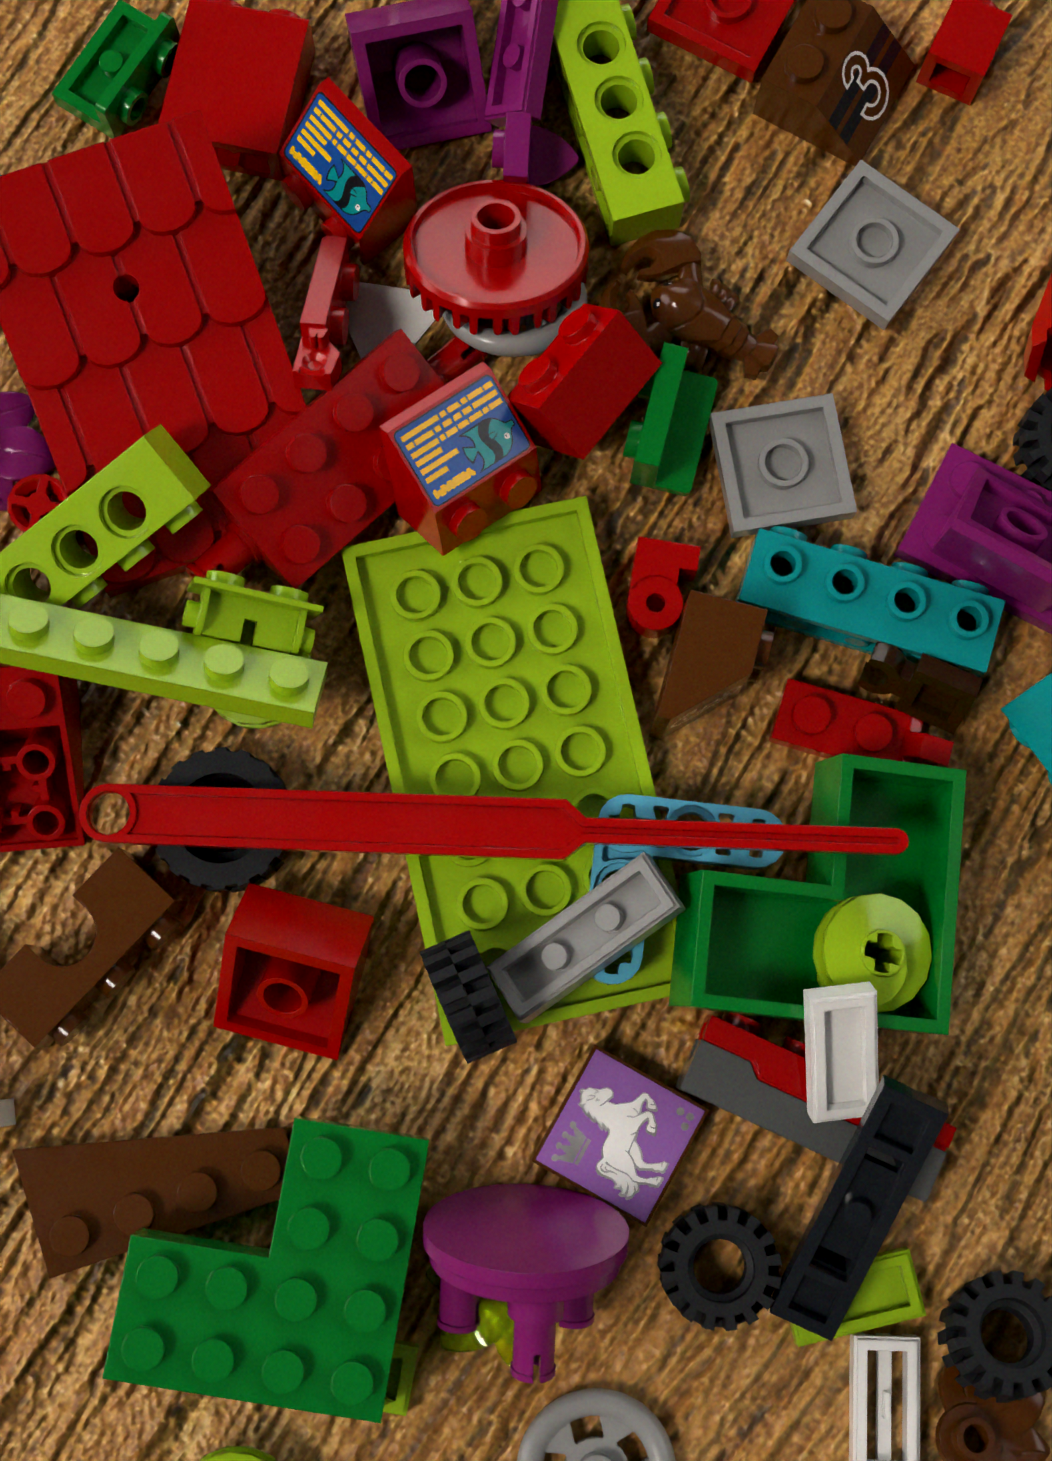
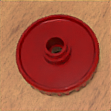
[403,180,589,335]

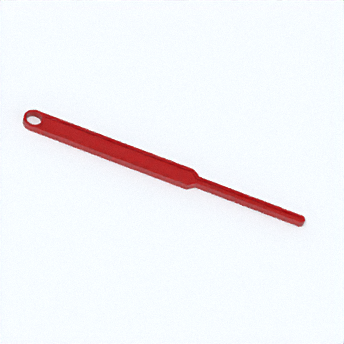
[79,784,909,861]

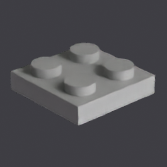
[786,160,960,330]
[709,393,857,538]

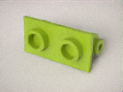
[182,570,324,656]

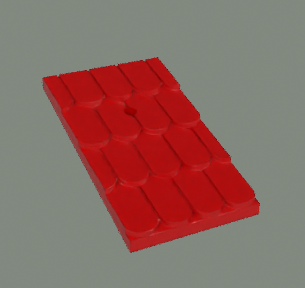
[0,109,306,598]

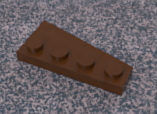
[12,1126,291,1279]

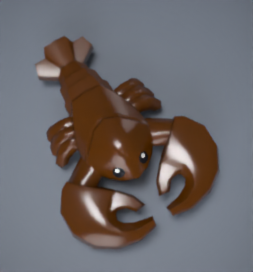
[598,229,779,380]

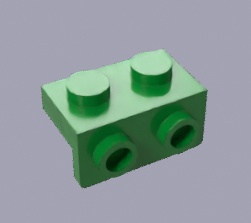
[51,0,180,138]
[623,342,718,497]

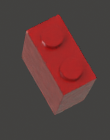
[158,0,315,181]

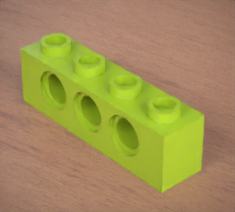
[550,0,690,247]
[0,424,211,609]

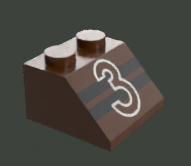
[753,0,915,166]
[648,590,774,740]

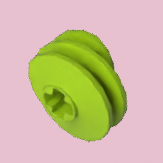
[813,893,932,1013]

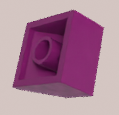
[345,0,492,150]

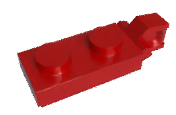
[292,235,360,392]
[769,678,954,768]

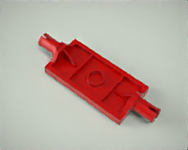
[185,329,488,589]

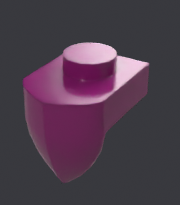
[492,112,578,186]

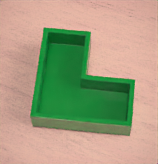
[669,753,967,1035]
[102,1116,430,1423]

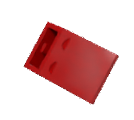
[0,663,87,852]

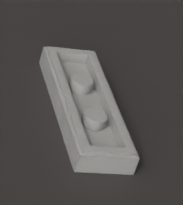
[486,852,686,1023]

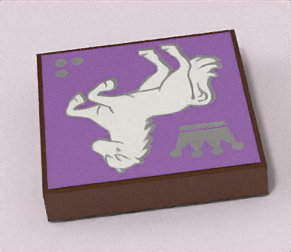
[531,1045,709,1227]

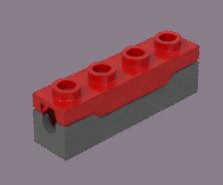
[675,1012,957,1203]

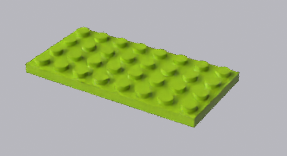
[341,496,679,1046]

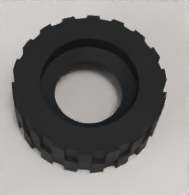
[155,747,291,893]

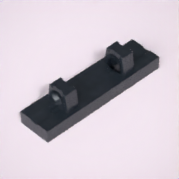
[770,1075,949,1341]

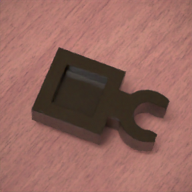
[857,642,983,734]

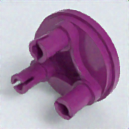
[423,1184,629,1384]

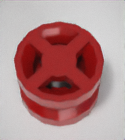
[7,474,77,533]

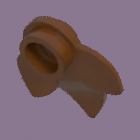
[935,1365,1051,1461]

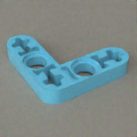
[589,794,784,985]

